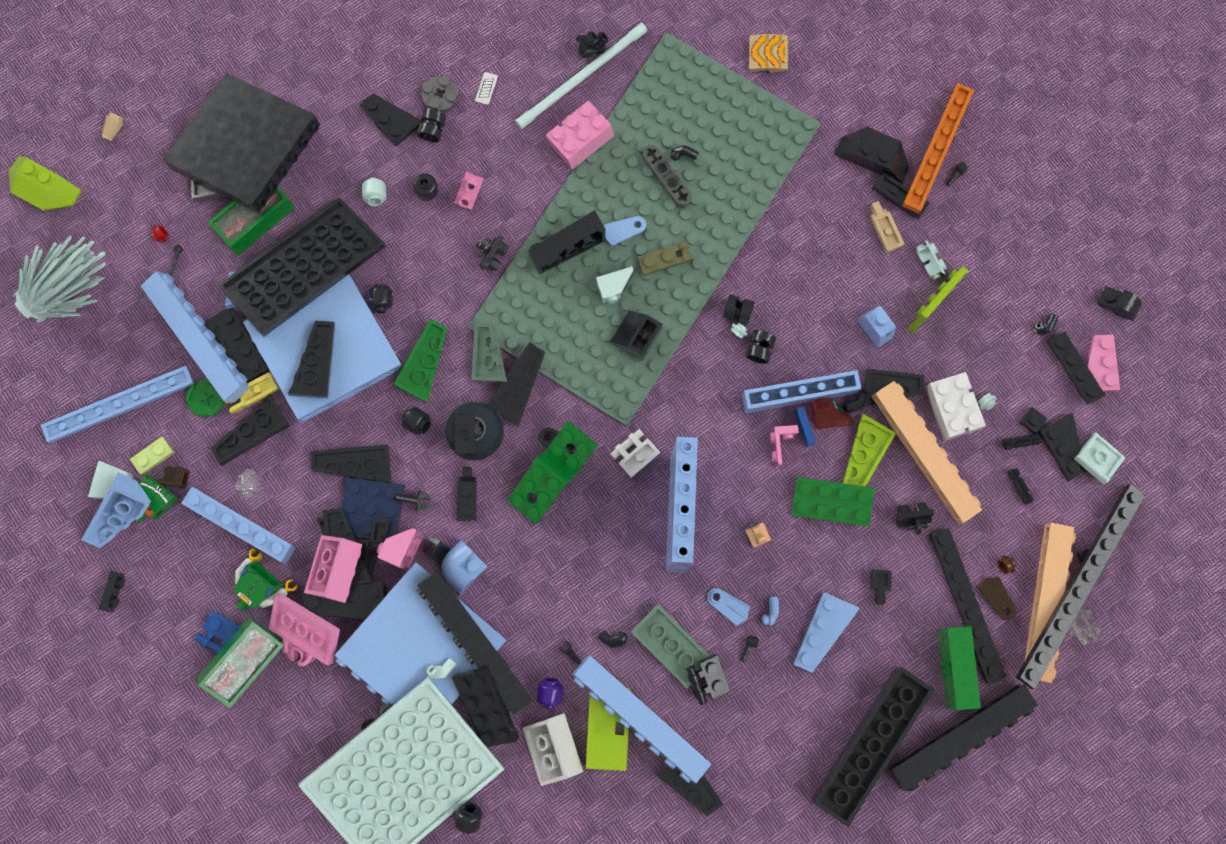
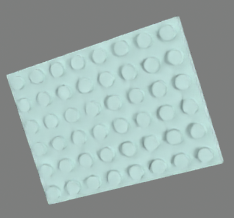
[298,677,504,844]

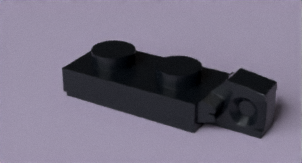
[457,467,477,521]

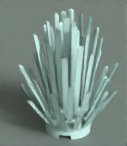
[14,236,105,322]

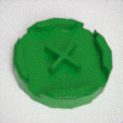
[186,379,225,418]

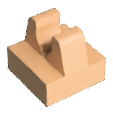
[745,522,771,548]

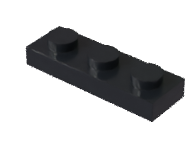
[872,172,930,220]

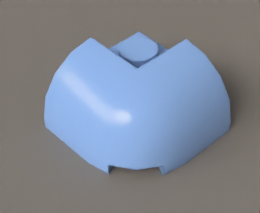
[441,540,487,595]

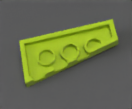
[907,266,969,334]
[843,414,896,486]

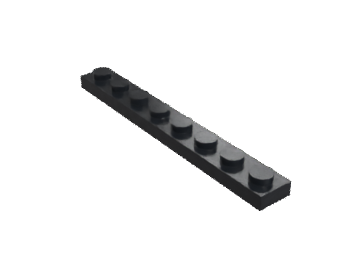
[929,528,1006,684]

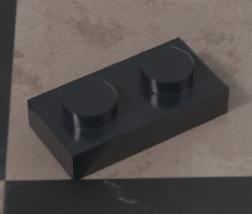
[99,571,125,612]

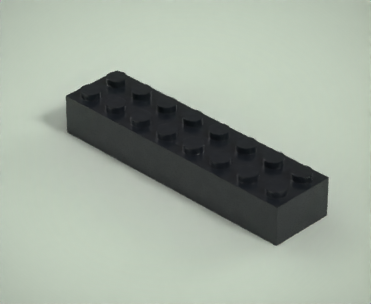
[811,666,935,827]

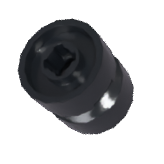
[417,108,447,143]
[723,294,755,325]
[745,330,777,364]

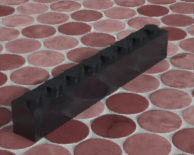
[417,570,533,715]
[888,684,1038,792]

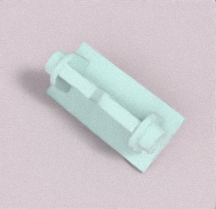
[916,240,947,280]

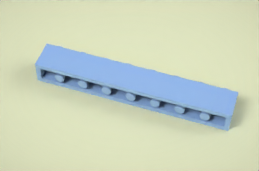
[141,271,250,402]
[572,656,711,783]

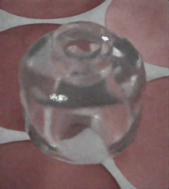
[235,469,262,499]

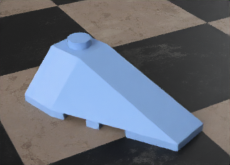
[81,472,150,548]

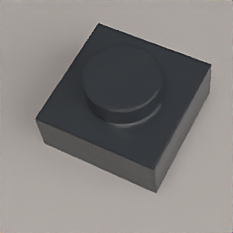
[1019,407,1047,434]

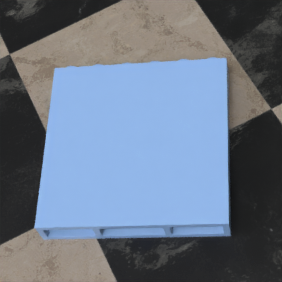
[243,275,402,424]
[666,437,698,573]
[335,562,506,707]

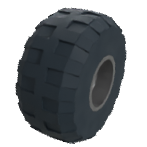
[445,402,504,461]

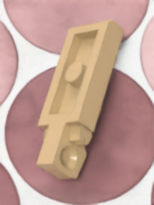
[870,201,905,253]

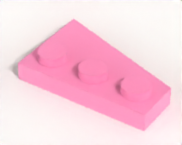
[1087,334,1120,392]

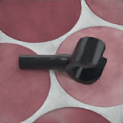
[946,162,968,186]
[740,636,759,662]
[559,641,582,665]

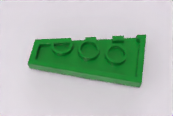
[393,319,447,403]

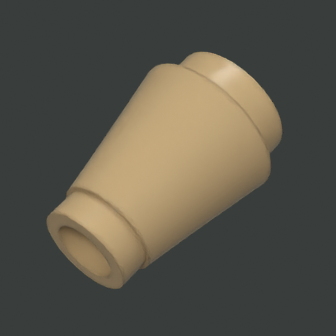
[101,112,124,141]

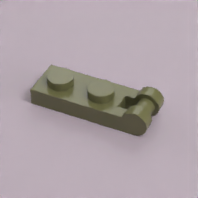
[637,242,693,276]

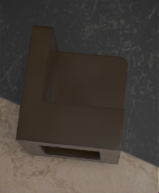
[157,466,190,489]

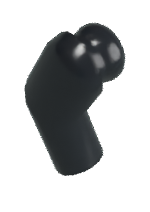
[670,145,699,161]
[842,390,869,413]

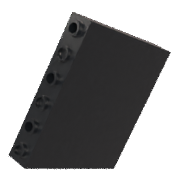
[163,72,321,214]

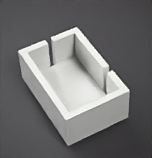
[925,372,986,441]

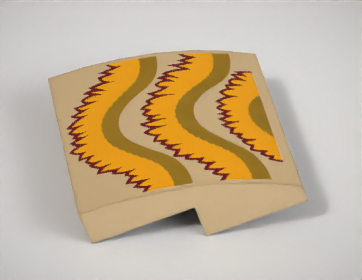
[749,34,789,73]

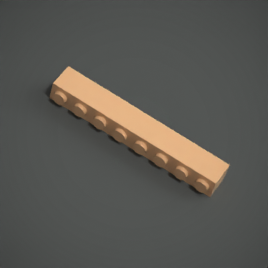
[871,381,982,524]
[1025,523,1076,683]

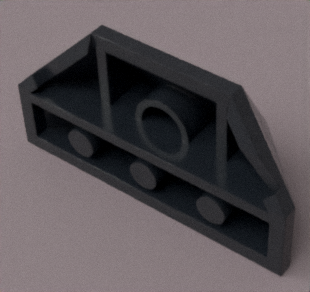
[834,127,909,184]

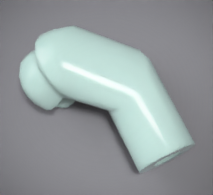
[427,658,457,679]

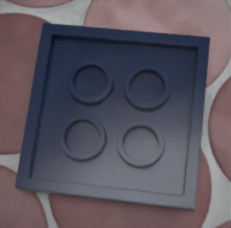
[342,478,405,540]

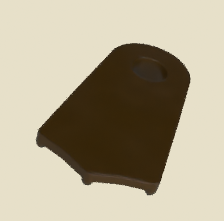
[978,577,1016,620]

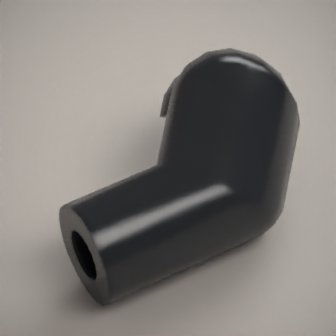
[1034,313,1059,335]
[598,630,628,648]

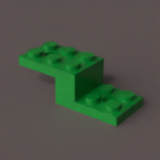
[507,421,598,525]

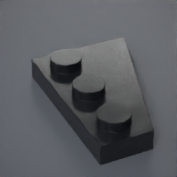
[863,369,924,407]
[1038,413,1086,481]
[656,766,724,816]

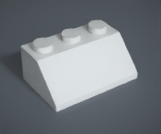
[522,714,584,786]

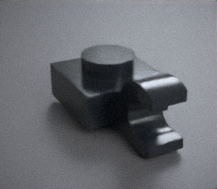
[870,569,892,605]

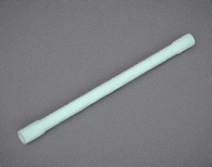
[515,23,648,130]

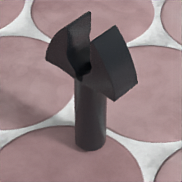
[394,490,431,512]

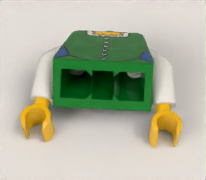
[234,549,298,611]

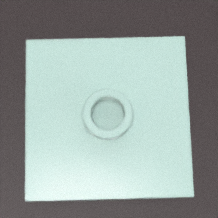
[1074,432,1126,485]

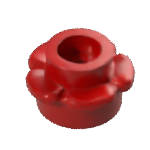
[151,225,169,242]

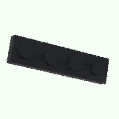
[1047,331,1105,406]

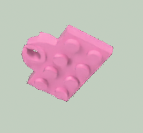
[269,593,340,667]

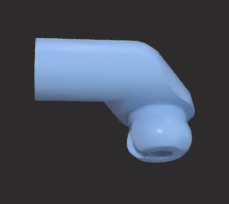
[762,597,779,626]

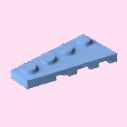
[793,592,860,673]

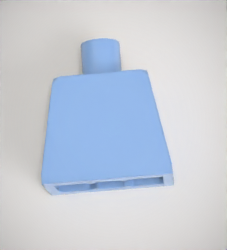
[857,306,896,349]

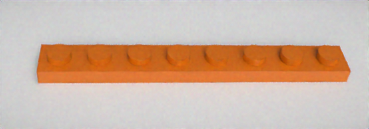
[902,83,974,214]

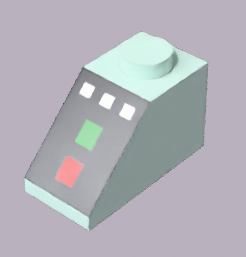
[596,267,633,304]

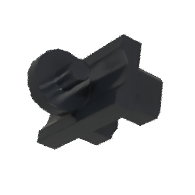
[575,31,609,58]
[476,235,509,271]
[896,502,934,535]

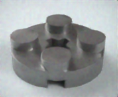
[421,75,459,113]

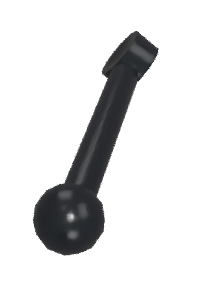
[169,245,183,278]

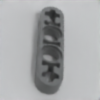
[643,145,691,208]

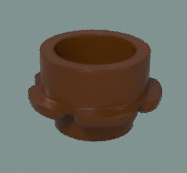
[998,555,1016,574]

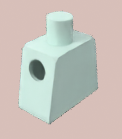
[88,461,133,500]

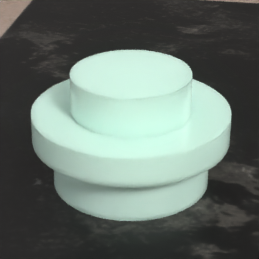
[730,322,748,339]
[978,393,997,410]

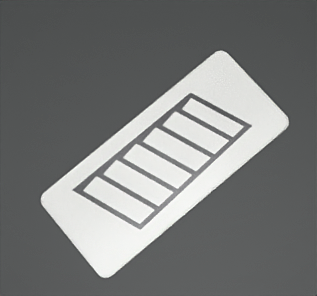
[475,72,498,105]

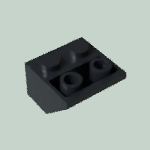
[610,310,663,361]

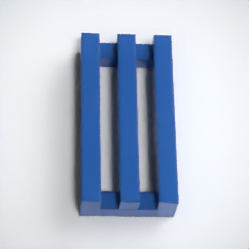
[794,406,816,448]

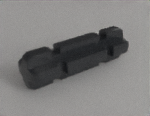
[1002,433,1041,450]
[1007,468,1034,505]

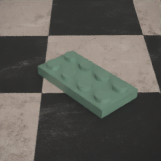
[631,604,710,689]

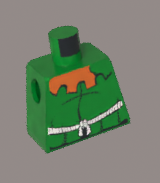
[134,474,180,524]

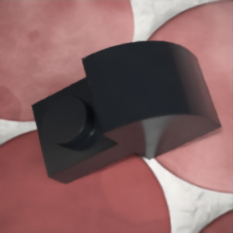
[1097,286,1142,321]

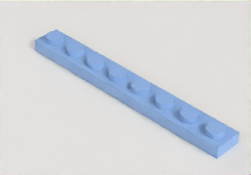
[41,366,194,443]

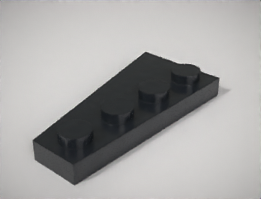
[288,321,335,398]
[310,444,391,483]

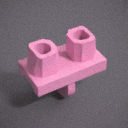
[454,171,484,210]

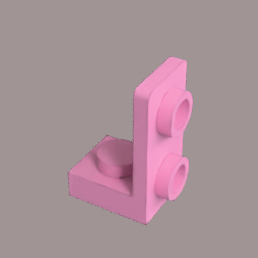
[770,425,799,467]

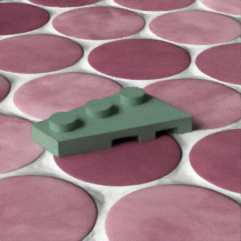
[471,323,507,382]

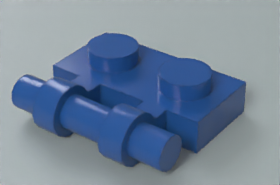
[195,611,241,655]

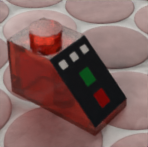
[811,397,854,429]

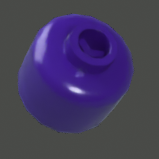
[537,678,564,709]

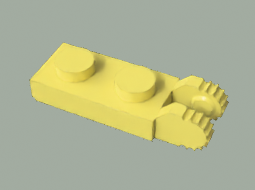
[225,372,280,414]

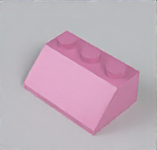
[377,528,424,571]
[304,535,362,603]

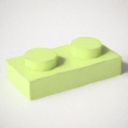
[130,437,175,475]

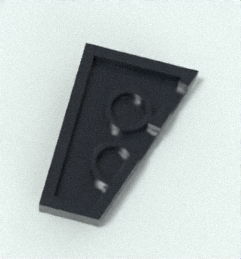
[359,93,422,147]

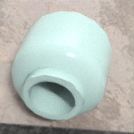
[362,178,386,207]

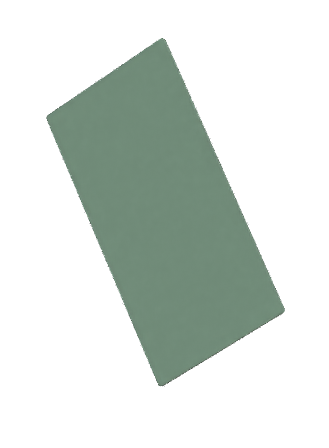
[469,33,820,426]

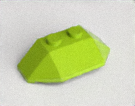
[8,156,82,211]

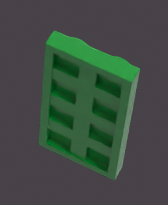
[791,476,875,527]

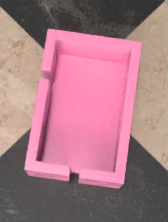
[546,101,615,170]

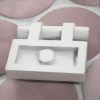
[610,429,660,478]

